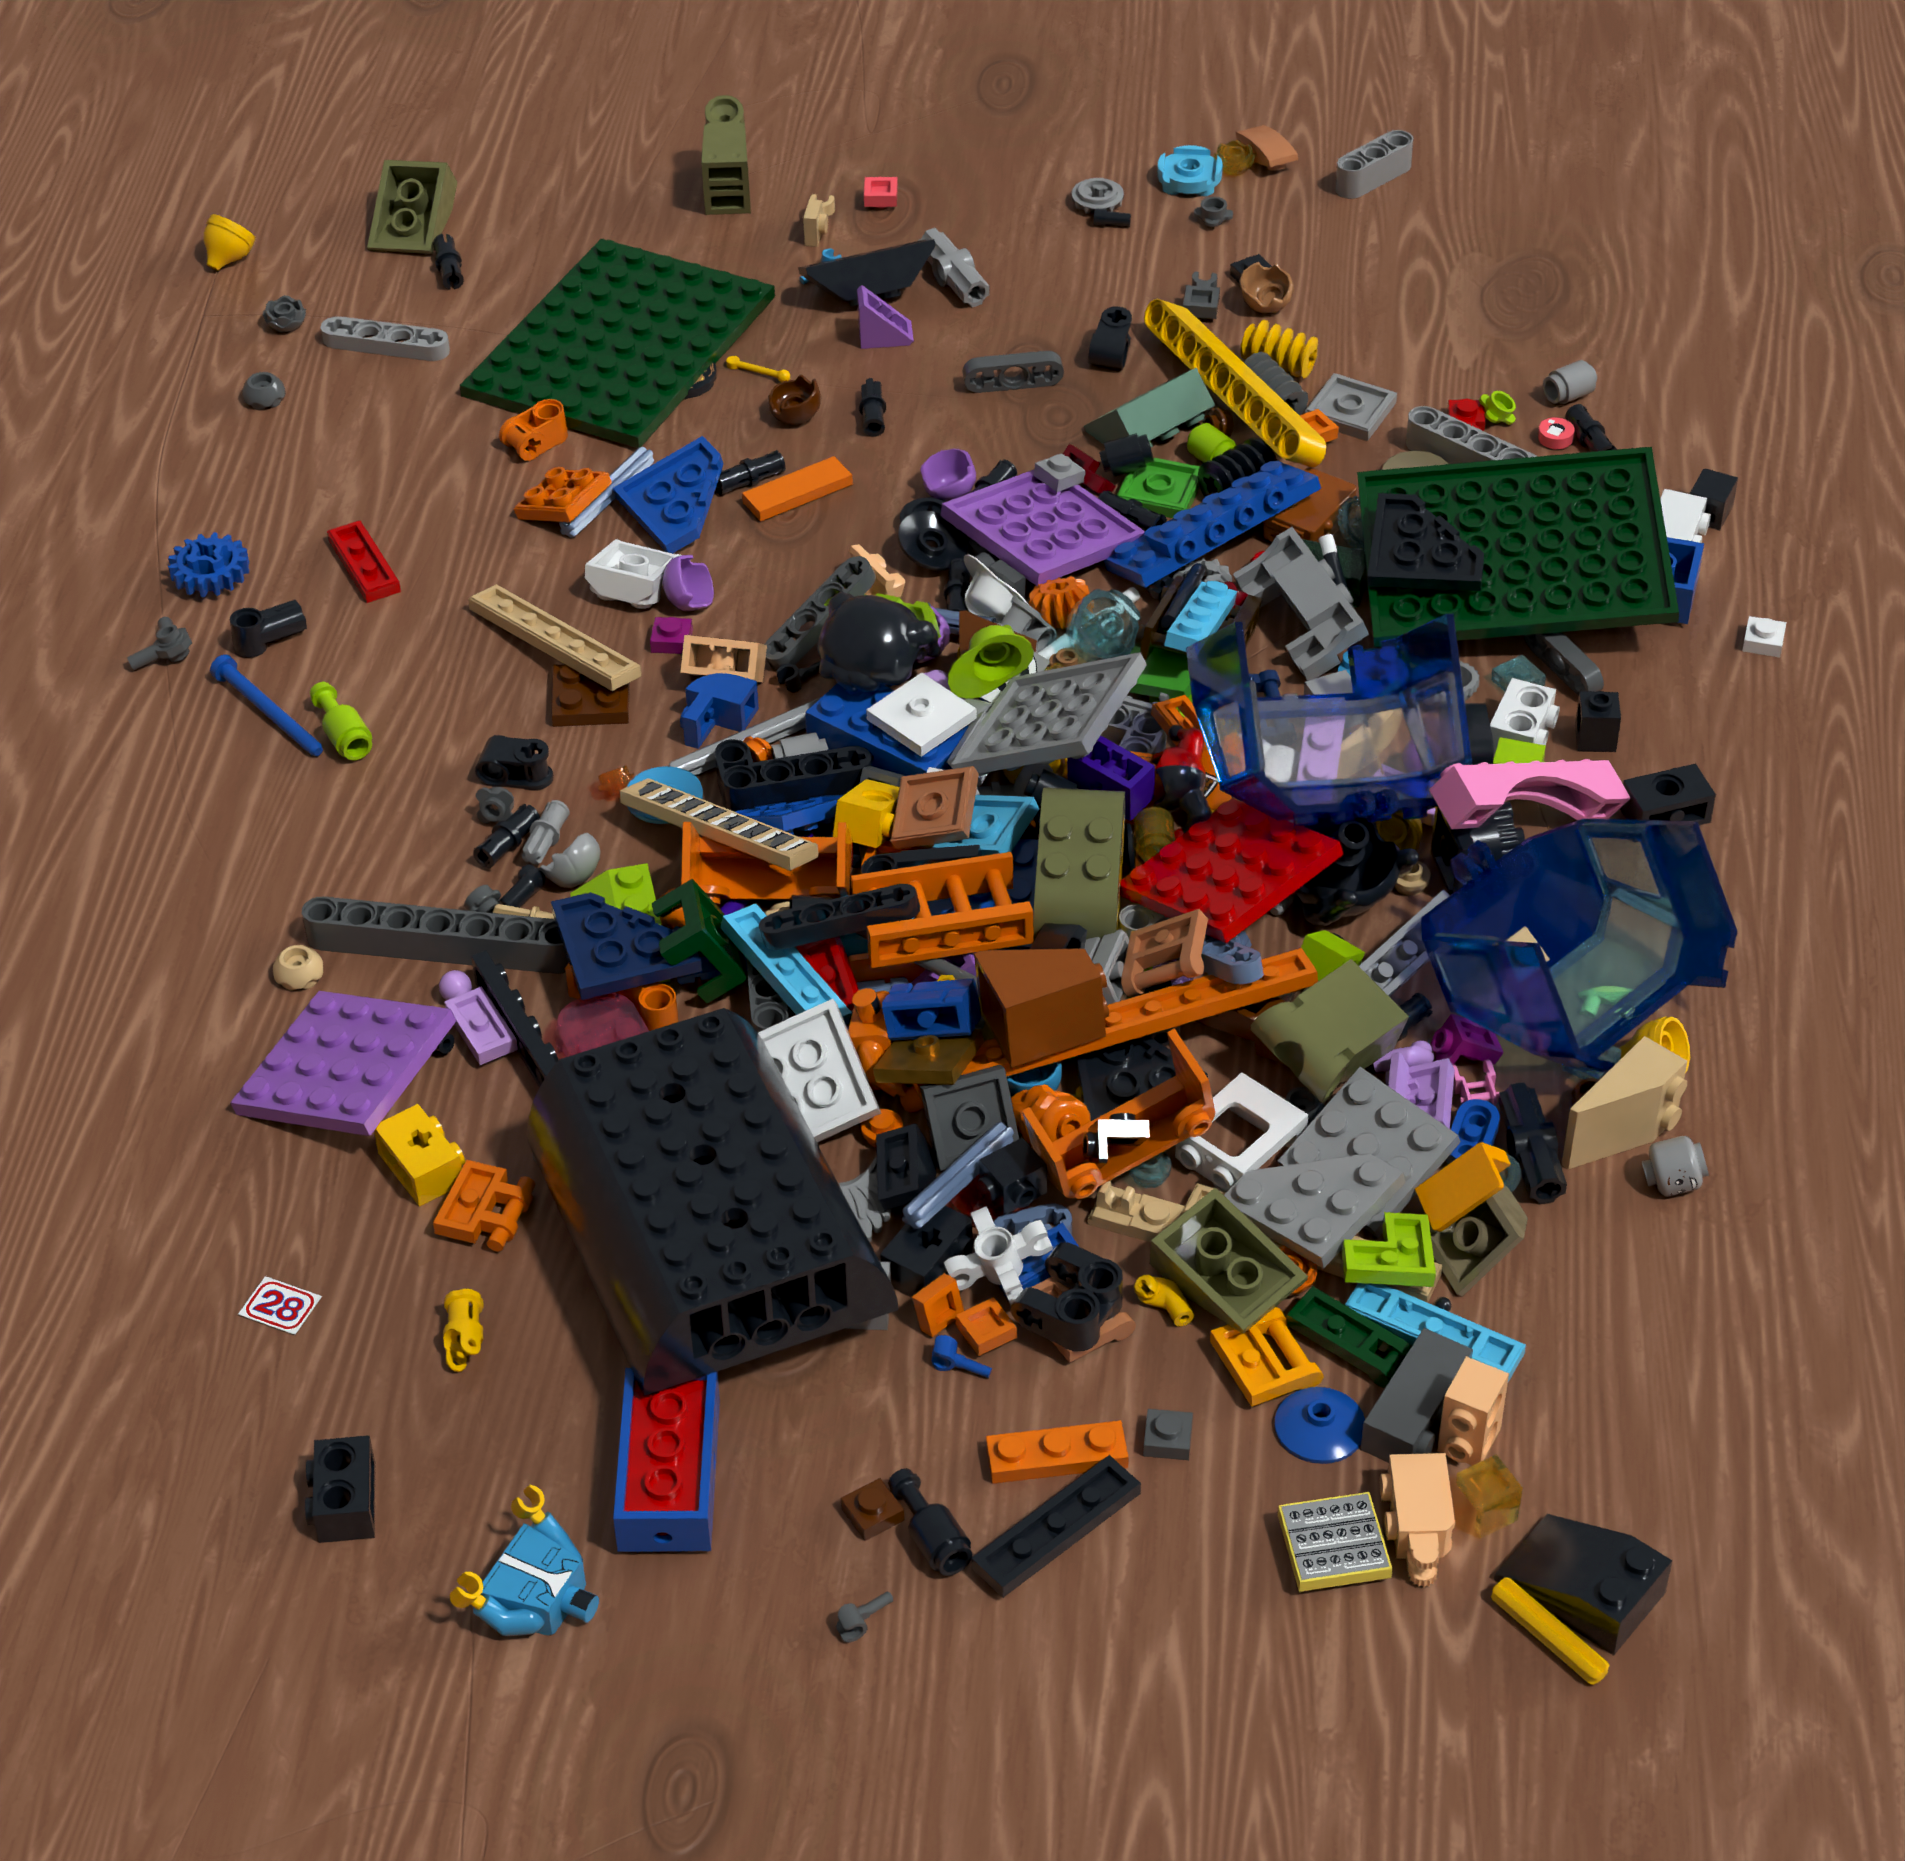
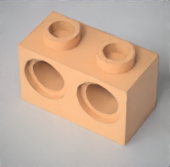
[1437,1356,1509,1468]

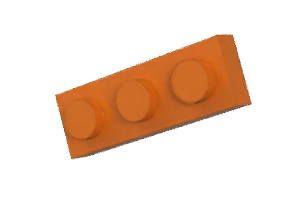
[986,1420,1129,1484]

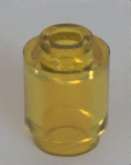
[1134,807,1175,862]

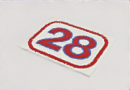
[238,1276,322,1335]

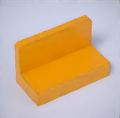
[1415,1142,1511,1232]

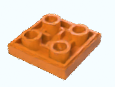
[513,467,612,522]

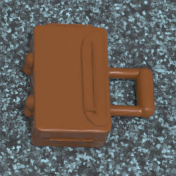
[1263,468,1357,555]

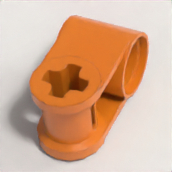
[499,399,568,461]

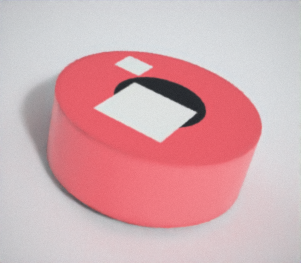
[1538,417,1575,450]

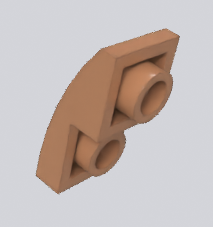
[1236,125,1298,170]

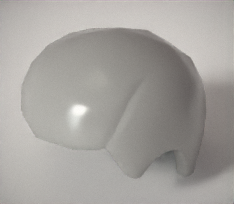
[539,832,601,888]

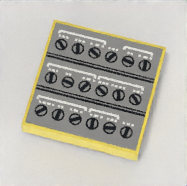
[1278,1492,1392,1592]

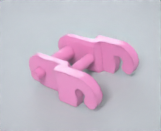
[1453,1060,1500,1106]

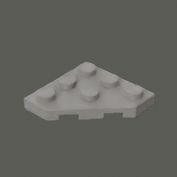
[1224,1153,1405,1269]

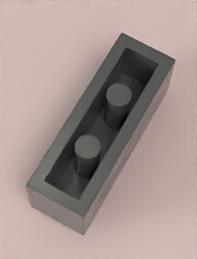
[1361,1328,1473,1463]

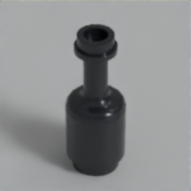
[888,1468,973,1576]

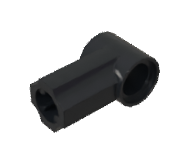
[230,600,307,658]

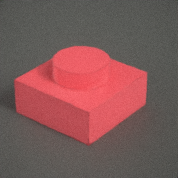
[864,177,898,208]

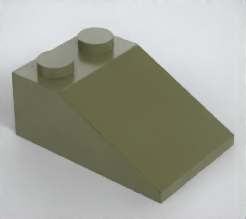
[367,160,457,254]
[1150,1187,1308,1334]

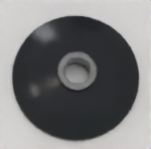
[897,511,969,571]

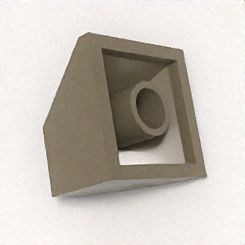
[1429,1185,1528,1296]

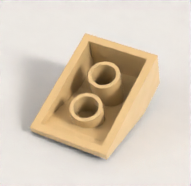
[1561,1036,1687,1170]

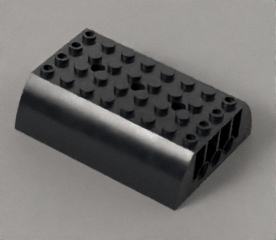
[527,1008,899,1396]

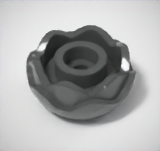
[263,296,306,333]
[242,372,286,410]

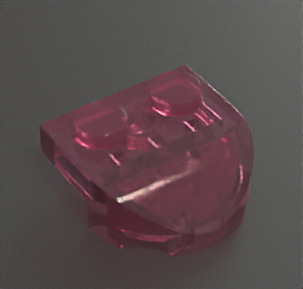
[555,992,649,1057]

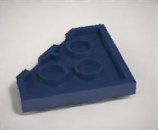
[551,892,702,1000]

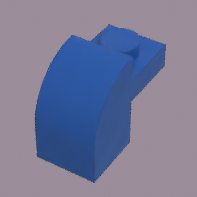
[680,673,759,749]

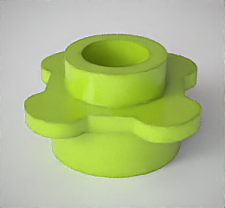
[1479,391,1516,425]

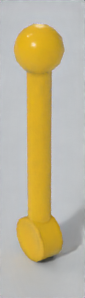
[726,356,790,382]

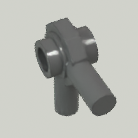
[127,617,192,670]

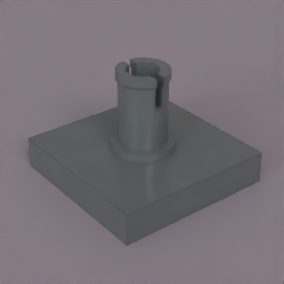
[919,1065,1019,1171]

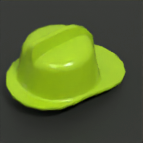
[947,625,1034,699]

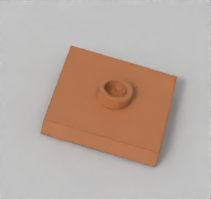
[891,766,979,849]

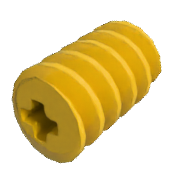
[1240,320,1318,379]

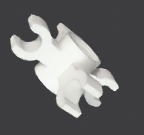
[944,1206,1053,1305]

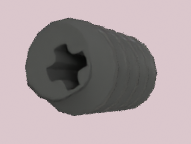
[1244,352,1308,415]

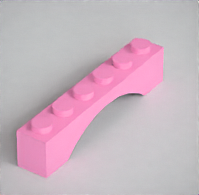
[1429,759,1631,829]

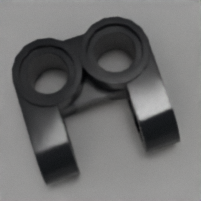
[1010,1242,1123,1352]

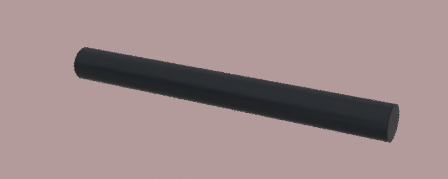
[1161,563,1206,629]

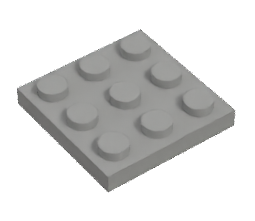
[1278,1067,1461,1238]

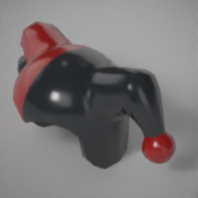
[1152,725,1212,841]

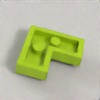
[1342,1212,1436,1287]

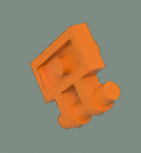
[433,1160,535,1252]

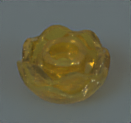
[1214,140,1255,175]

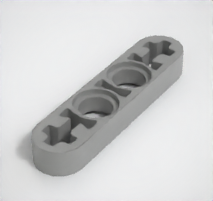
[320,316,450,361]

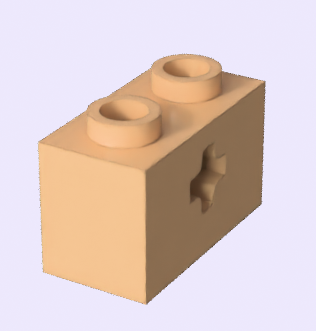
[680,635,767,683]

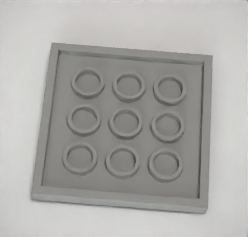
[951,652,1147,777]

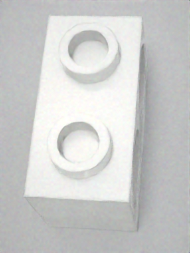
[1490,678,1560,756]

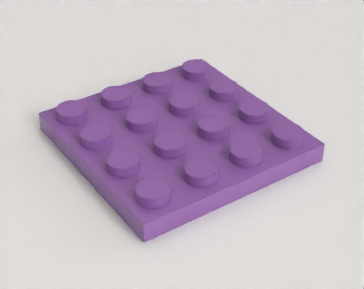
[940,470,1145,586]
[230,991,456,1136]

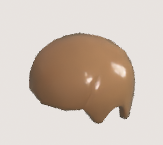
[1239,262,1294,313]

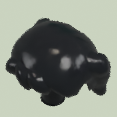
[817,592,940,692]
[1295,809,1419,926]

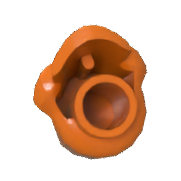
[1011,1084,1091,1147]

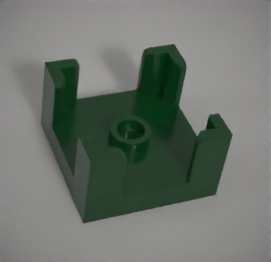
[652,879,748,1003]

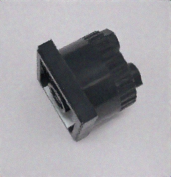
[1431,802,1526,906]

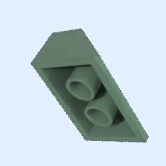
[1084,368,1215,447]

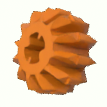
[1029,576,1093,630]

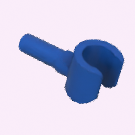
[931,1335,992,1378]

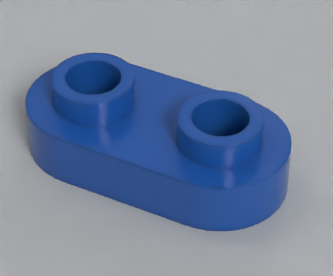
[1446,1099,1500,1164]

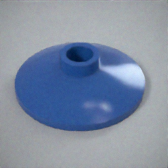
[1274,1387,1365,1464]

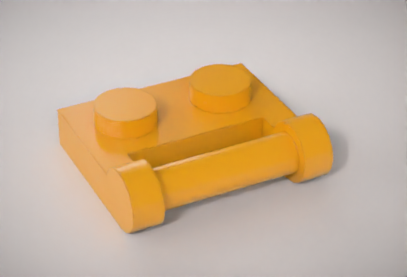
[1210,1307,1324,1407]

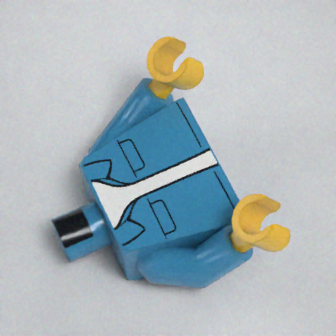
[450,1485,599,1636]

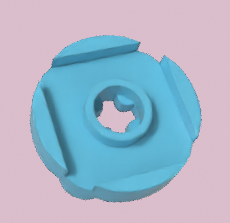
[1157,145,1223,196]

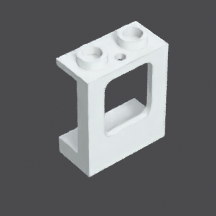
[1175,1072,1308,1192]

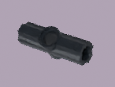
[1498,1083,1567,1204]

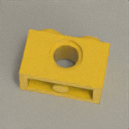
[833,779,900,848]

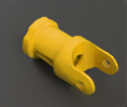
[443,1288,484,1372]

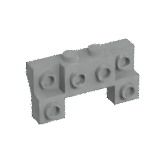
[1233,527,1369,681]

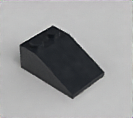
[1494,1514,1673,1655]

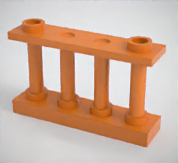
[851,852,1034,968]

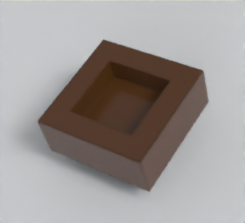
[841,1478,905,1541]

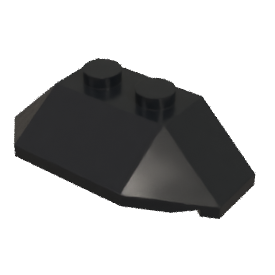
[798,239,936,306]

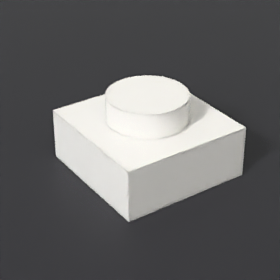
[1742,616,1787,658]

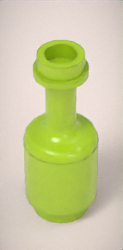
[310,682,372,760]

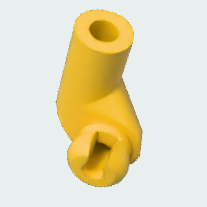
[1134,1275,1194,1326]

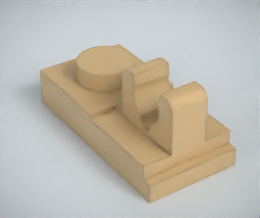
[1088,1181,1184,1243]

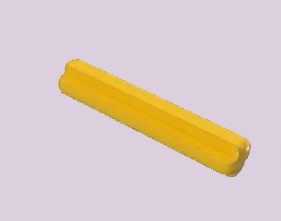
[1491,1577,1609,1685]

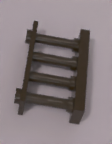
[1135,575,1263,685]

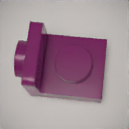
[1430,1014,1504,1065]

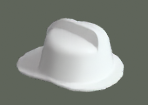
[963,554,1029,623]

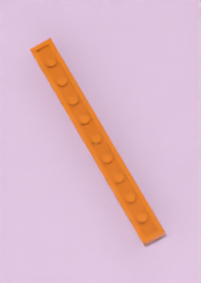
[913,948,1318,1101]

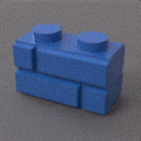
[882,978,982,1041]

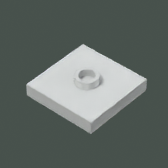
[866,673,977,757]

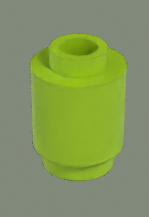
[1187,423,1236,463]

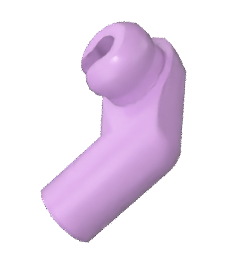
[1373,1041,1434,1073]

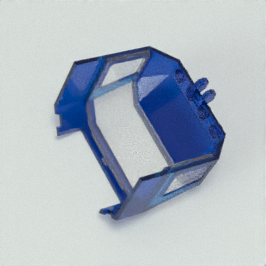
[1186,613,1472,826]

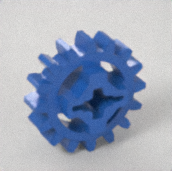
[168,533,250,597]

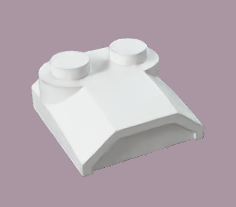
[585,539,681,609]

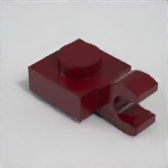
[1063,443,1116,494]

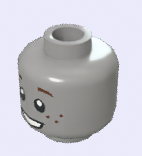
[1642,1136,1709,1197]

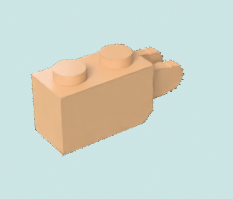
[1380,1453,1455,1587]

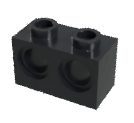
[305,1435,375,1543]

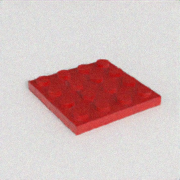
[1120,798,1344,943]

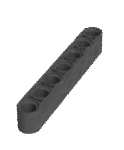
[301,897,569,974]

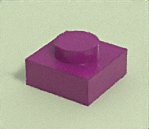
[650,617,693,654]

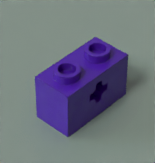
[1067,735,1155,821]

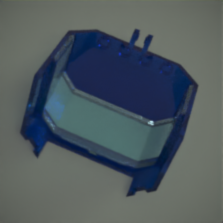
[1421,819,1738,1073]

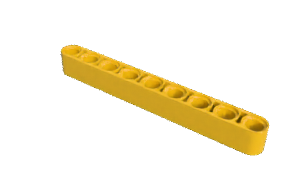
[1144,299,1326,467]

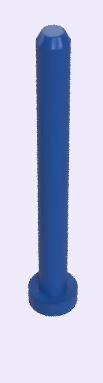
[210,654,323,756]

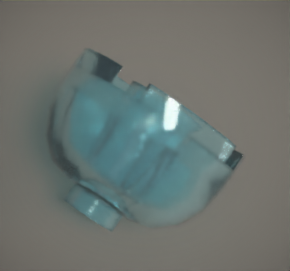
[1066,589,1141,662]

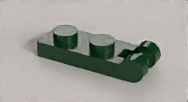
[1286,1286,1412,1388]

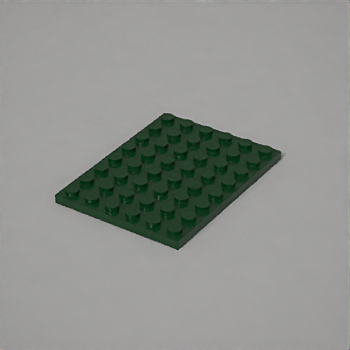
[459,239,775,448]
[1357,447,1679,647]

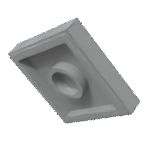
[1304,373,1397,441]

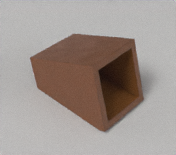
[974,949,1109,1068]

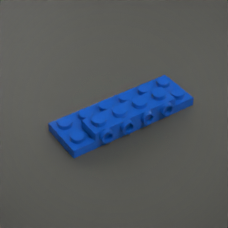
[1104,461,1321,587]

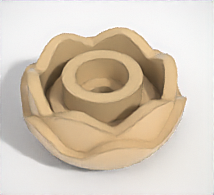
[273,945,323,991]

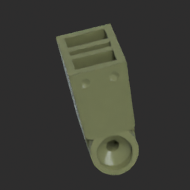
[701,95,751,215]
[1250,959,1409,1104]

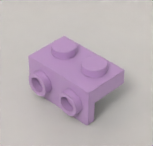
[1385,1052,1455,1129]

